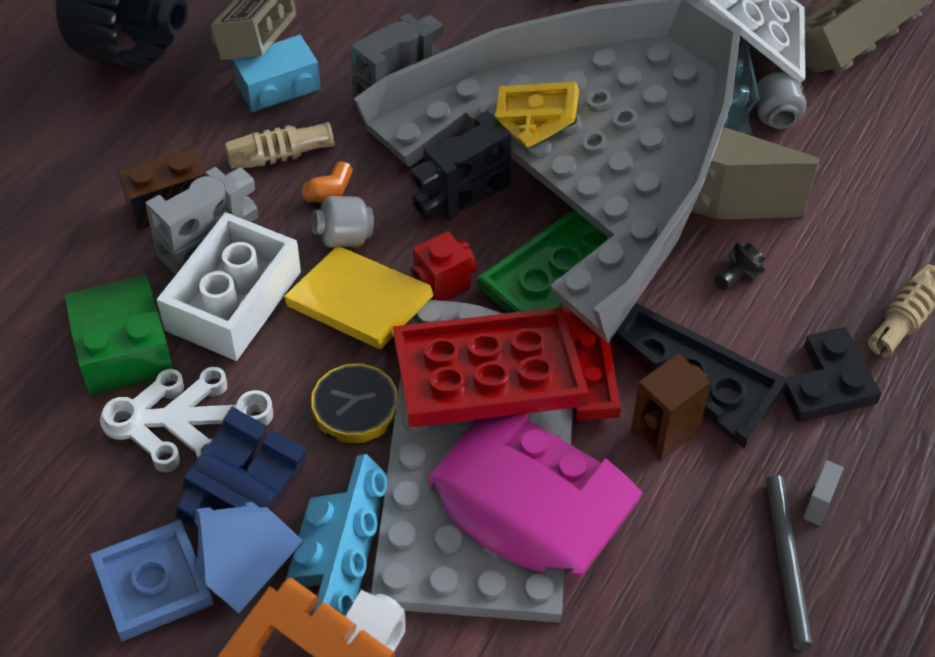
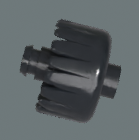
[55,0,188,70]

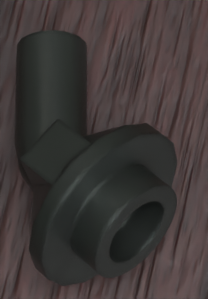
[715,242,766,290]

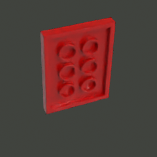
[393,307,589,428]

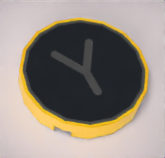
[312,364,398,444]

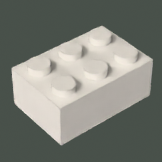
[157,212,301,361]

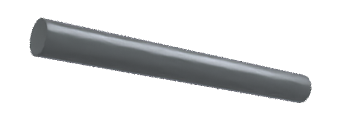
[766,475,813,650]

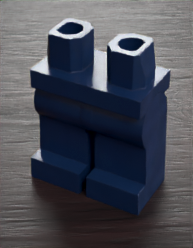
[175,406,307,527]

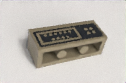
[211,0,297,60]

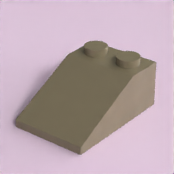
[691,127,820,219]

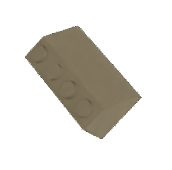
[805,0,933,73]

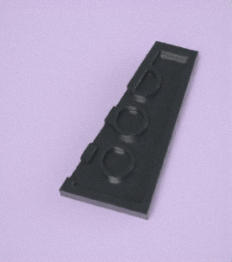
[613,303,787,449]

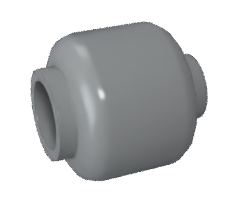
[754,72,806,129]
[312,196,374,249]

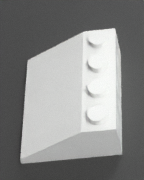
[697,0,805,83]

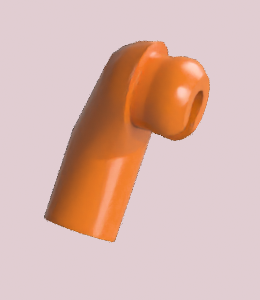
[301,161,353,203]

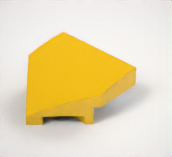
[494,82,579,148]

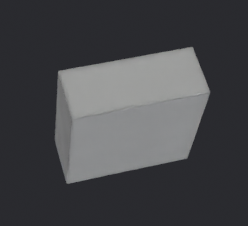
[803,460,844,526]

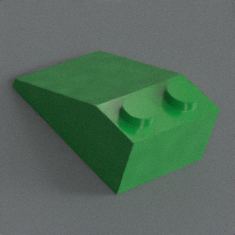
[65,274,173,396]

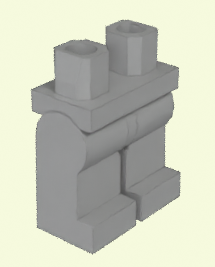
[145,167,258,275]

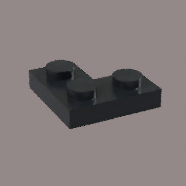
[783,327,882,422]

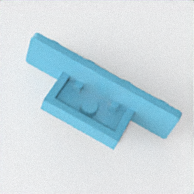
[286,454,387,616]

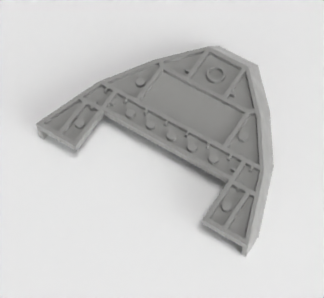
[354,0,741,343]

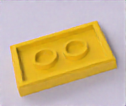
[284,246,433,350]

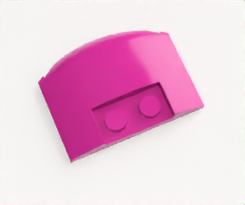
[428,413,643,578]

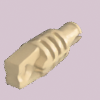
[225,122,334,169]
[868,264,935,357]

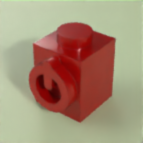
[411,231,477,301]

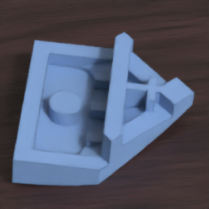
[194,502,303,613]

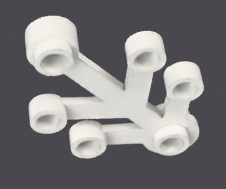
[100,367,273,472]

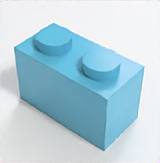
[232,35,321,112]

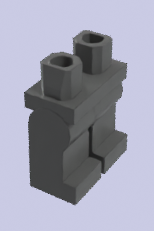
[351,13,443,100]

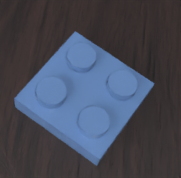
[90,520,214,641]

